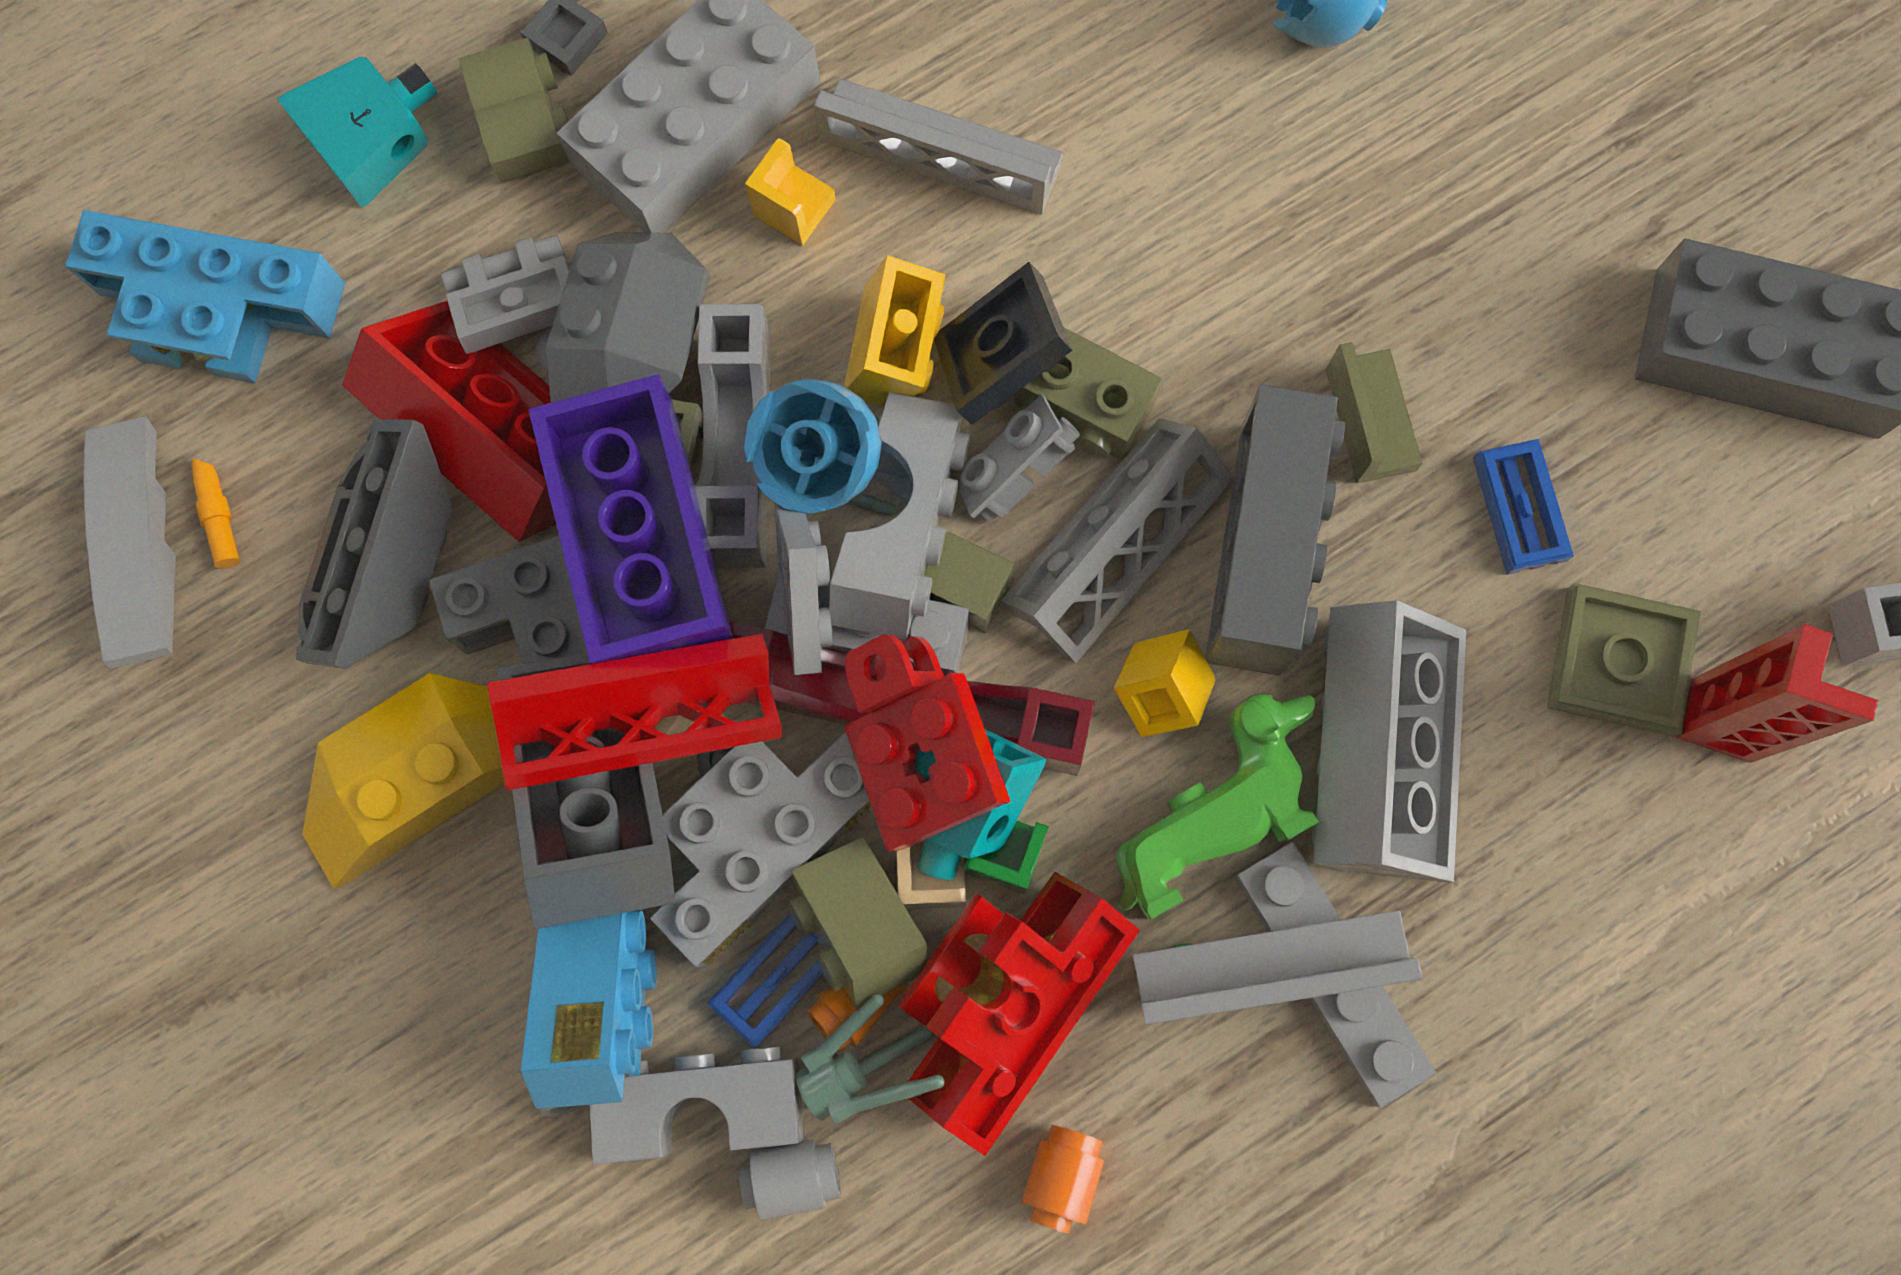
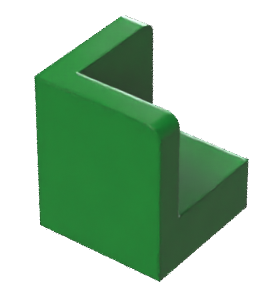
[964,821,1049,895]

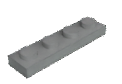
[1234,842,1437,1108]

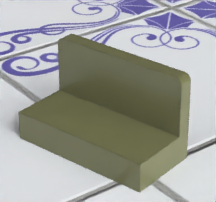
[1326,342,1422,484]

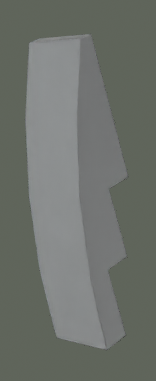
[83,416,176,669]

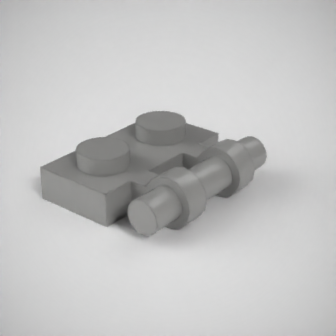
[441,235,570,354]

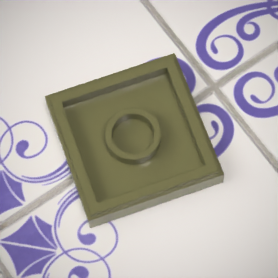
[1547,583,1701,737]

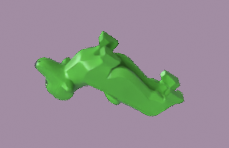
[1116,693,1319,919]

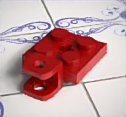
[844,634,1011,852]

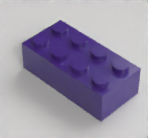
[529,374,734,664]

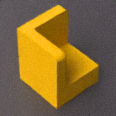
[745,138,836,246]
[1114,629,1215,737]

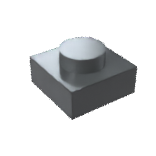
[520,0,608,76]

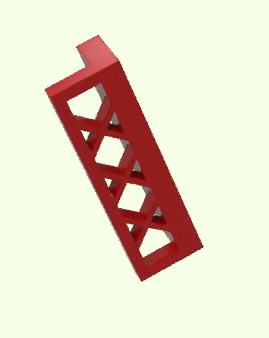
[1675,624,1879,763]
[487,634,782,791]

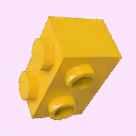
[844,255,945,407]

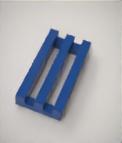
[1473,439,1574,575]
[707,912,824,1049]

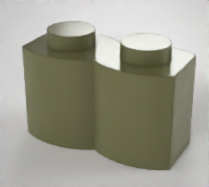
[459,37,569,183]

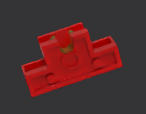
[897,871,1140,1156]

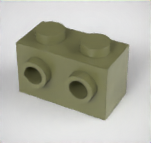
[1015,327,1163,461]
[787,837,927,1009]

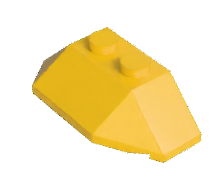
[302,673,505,889]

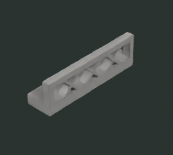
[814,78,1063,215]
[1001,418,1234,663]
[1133,910,1423,1025]

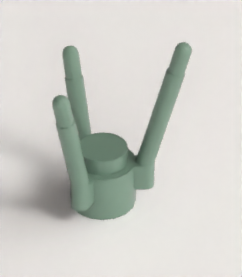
[796,994,945,1124]

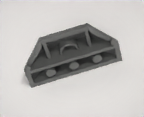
[546,232,710,403]
[296,420,454,669]

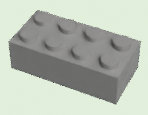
[556,0,821,233]

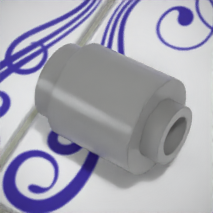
[739,1139,841,1221]

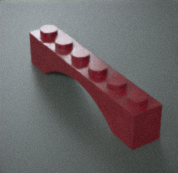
[730,621,1095,776]

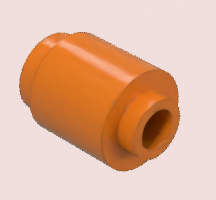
[1021,1125,1104,1234]

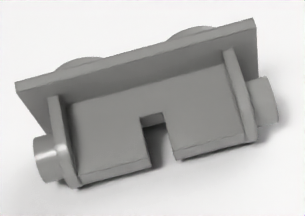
[955,394,1080,521]

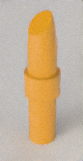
[191,458,240,569]

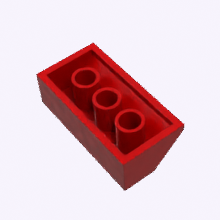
[342,300,556,542]

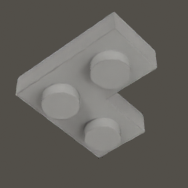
[775,503,832,675]

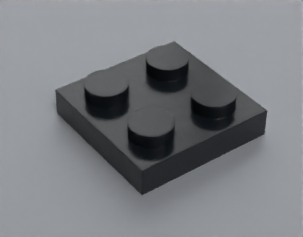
[934,262,1073,425]

